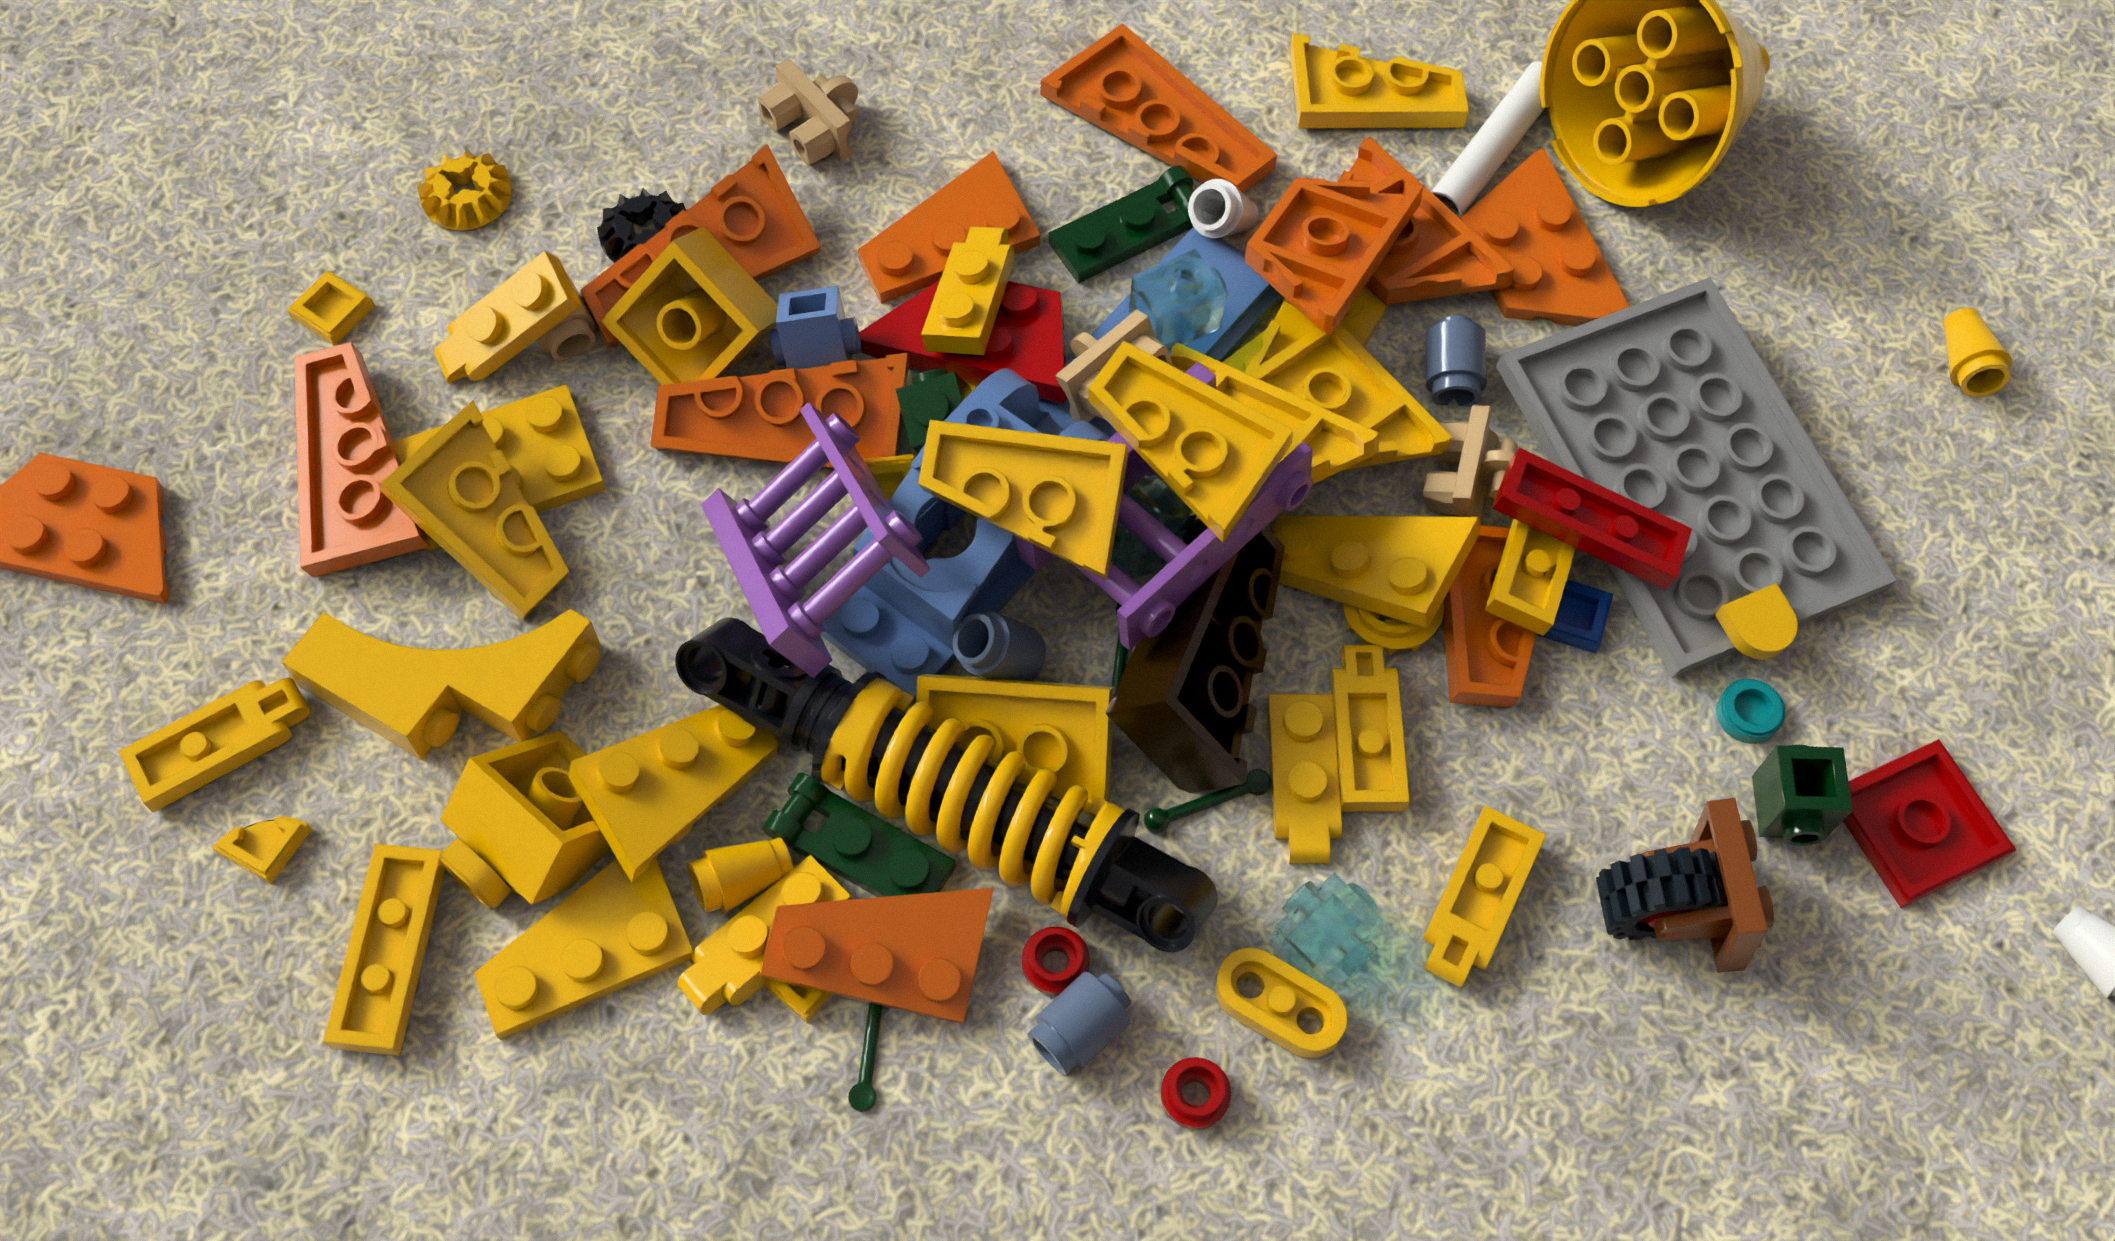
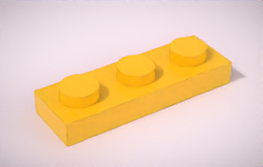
[323,843,446,1056]

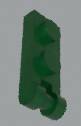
[1048,165,1195,284]
[762,773,956,897]

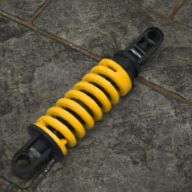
[675,617,1218,952]

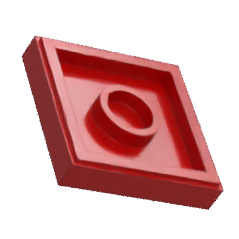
[1843,739,2016,908]

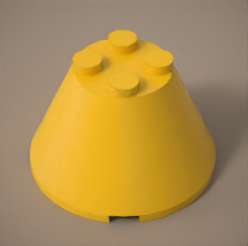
[1540,0,1770,207]

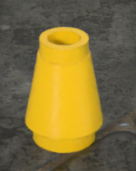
[1943,308,2012,397]
[687,837,793,914]

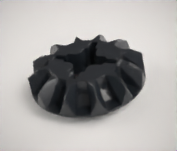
[597,188,686,263]

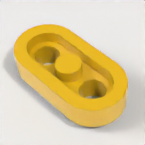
[1215,948,1347,1058]

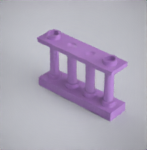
[1015,361,1313,651]
[701,402,930,678]

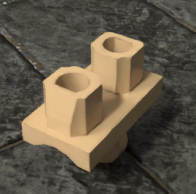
[758,58,859,166]
[1055,309,1173,422]
[1423,405,1518,525]

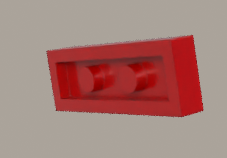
[1492,447,1692,590]

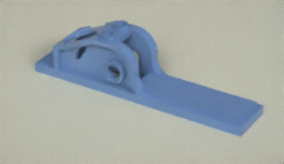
[821,226,1284,705]

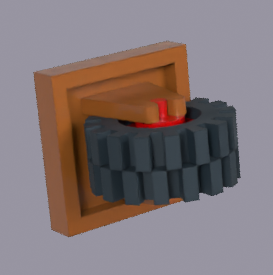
[1596,798,1774,973]

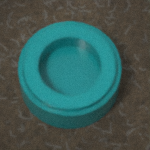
[1716,679,1786,744]

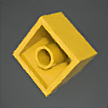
[601,226,778,385]
[440,730,611,905]

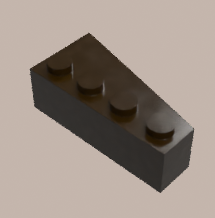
[1105,519,1285,793]

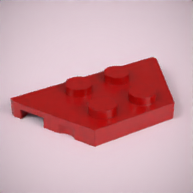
[859,279,1067,404]

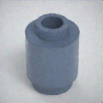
[1425,315,1487,407]
[952,611,1046,681]
[1027,971,1131,1076]

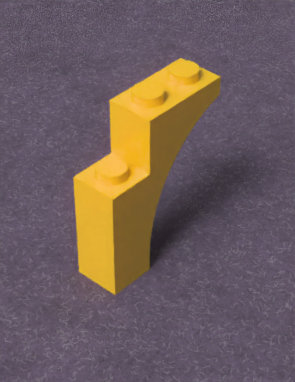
[281,609,601,760]

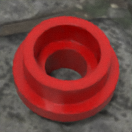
[1022,926,1090,995]
[1160,1057,1231,1129]

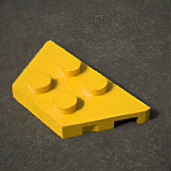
[1244,298,1452,471]
[1170,342,1379,484]

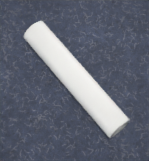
[1431,61,1545,219]

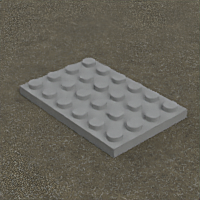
[1496,277,1897,678]

